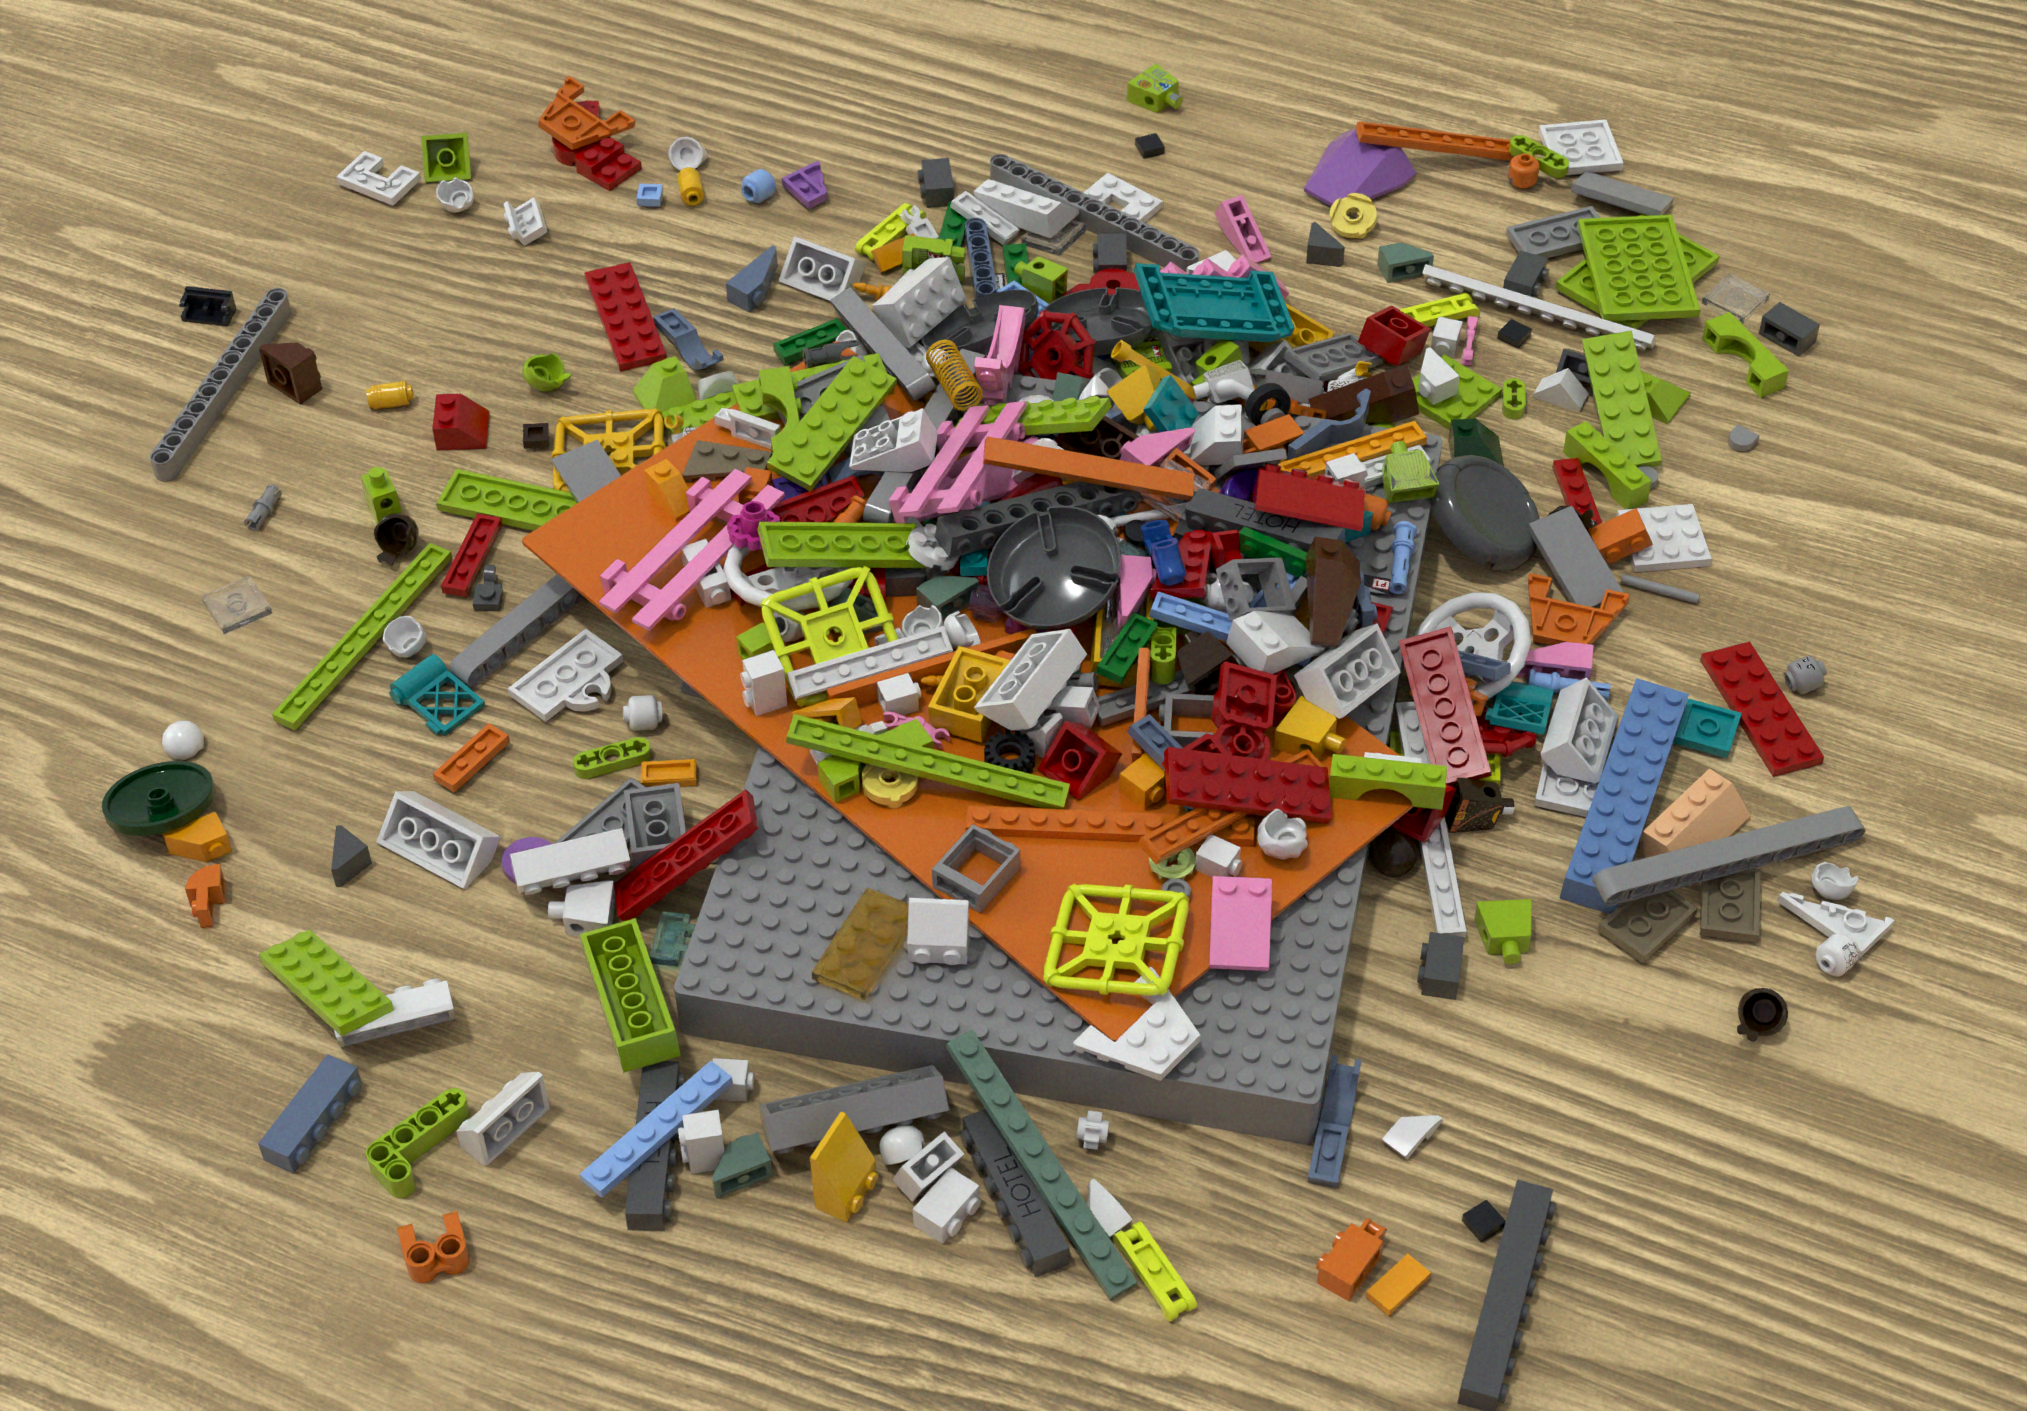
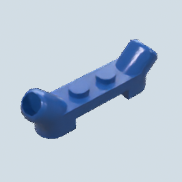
[1141,520,1186,586]

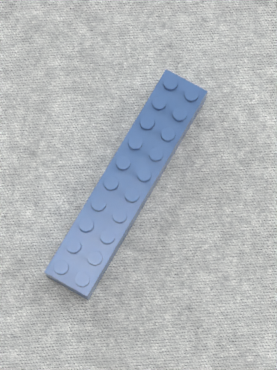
[1560,678,1689,914]

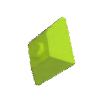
[421,133,472,183]
[633,356,696,412]
[1641,371,1691,424]

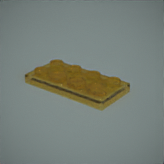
[811,888,909,1000]

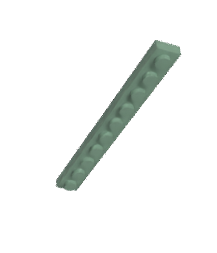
[946,1029,1137,1300]

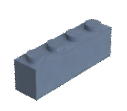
[258,1054,362,1174]

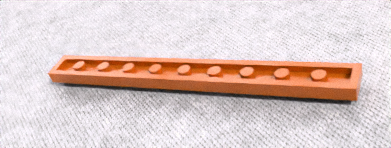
[966,805,1254,847]

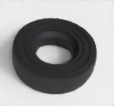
[1245,383,1291,426]

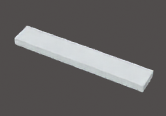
[786,626,953,701]

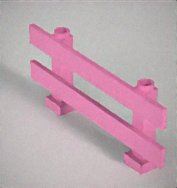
[888,401,1027,523]
[599,469,785,631]

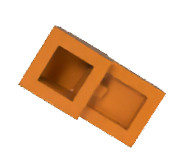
[185,864,226,928]

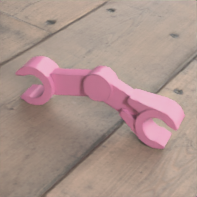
[1462,316,1478,366]
[883,711,950,750]

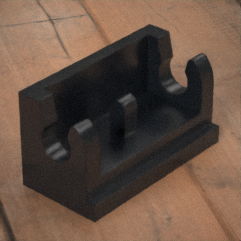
[179,286,236,327]

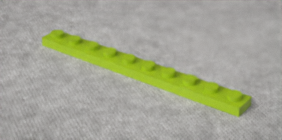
[272,543,453,731]
[786,714,1070,809]

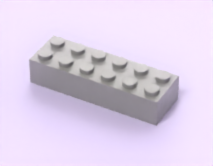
[758,1065,949,1154]

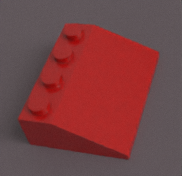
[1252,463,1365,531]

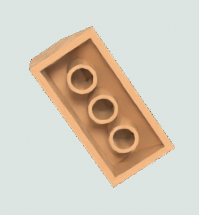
[1639,768,1751,858]

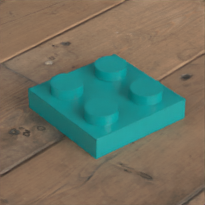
[1143,375,1199,432]
[1674,698,1742,759]

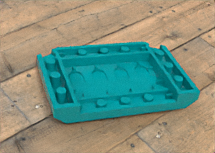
[1134,263,1295,342]

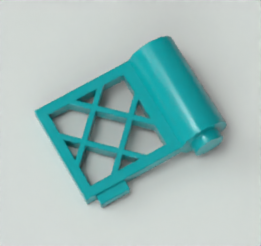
[389,654,485,736]
[1485,681,1554,734]

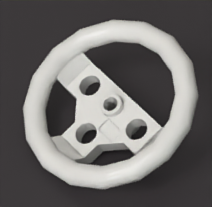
[723,544,854,611]
[1413,592,1531,704]

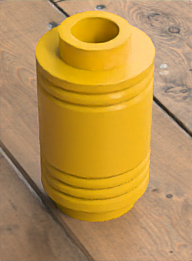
[677,167,704,206]
[366,380,414,410]

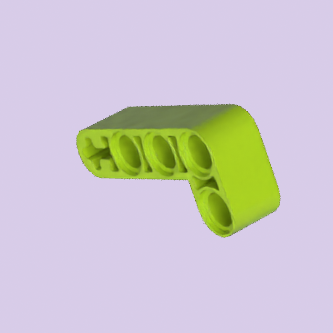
[1150,599,1204,684]
[366,1088,470,1198]

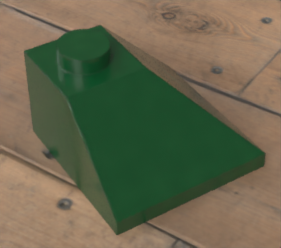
[1448,419,1504,466]

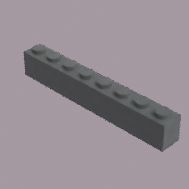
[1457,1179,1556,1411]

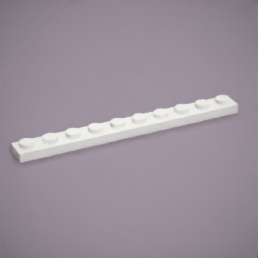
[1422,264,1656,351]
[1394,702,1467,938]

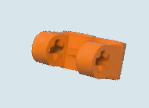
[397,1211,470,1283]

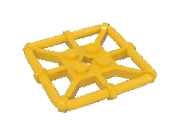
[551,408,666,492]

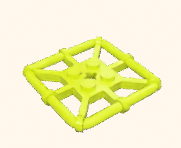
[760,566,898,708]
[1043,884,1189,996]

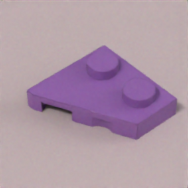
[781,161,828,209]

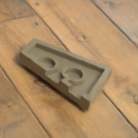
[682,440,772,483]

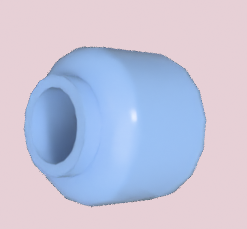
[741,169,776,203]

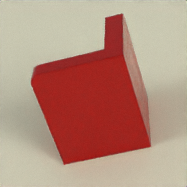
[1211,530,1243,569]

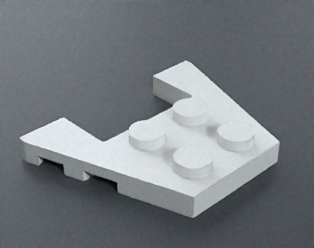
[1073,967,1201,1081]

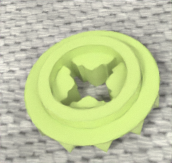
[1149,847,1196,880]

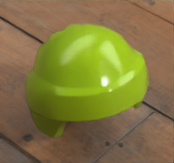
[522,353,571,392]

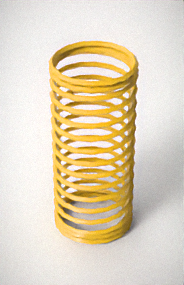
[926,340,983,411]

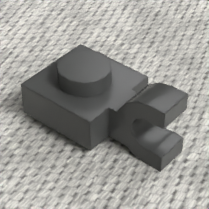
[473,565,503,611]

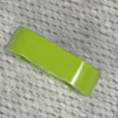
[1502,378,1526,419]

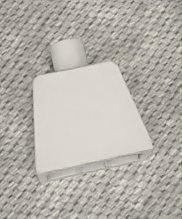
[548,881,616,937]

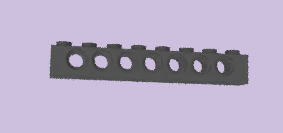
[935,481,1140,558]

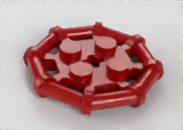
[1017,310,1097,380]
[1476,707,1537,757]

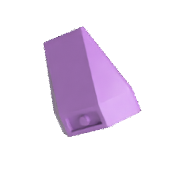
[1304,128,1416,206]

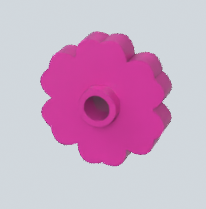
[727,501,780,551]

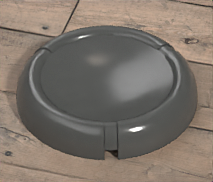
[1041,287,1158,356]
[922,289,1039,356]
[1430,455,1540,571]
[987,506,1122,631]

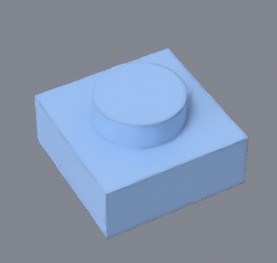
[637,184,663,207]

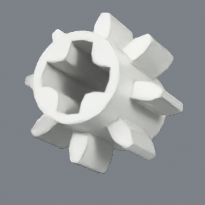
[1076,1111,1109,1150]

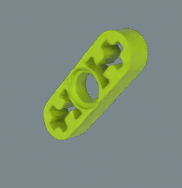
[1509,135,1569,178]
[573,737,651,779]

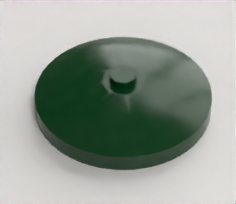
[102,761,215,836]

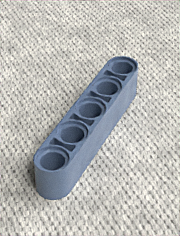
[965,218,997,299]

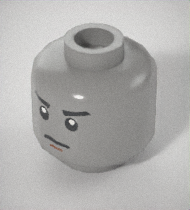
[1784,655,1827,695]

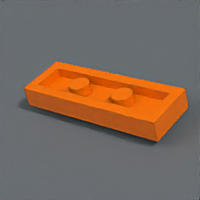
[433,723,510,793]

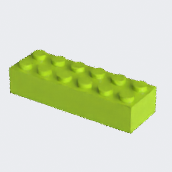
[580,918,681,1073]

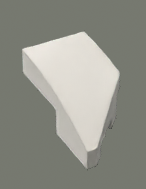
[1382,1115,1443,1160]
[1087,1178,1133,1238]

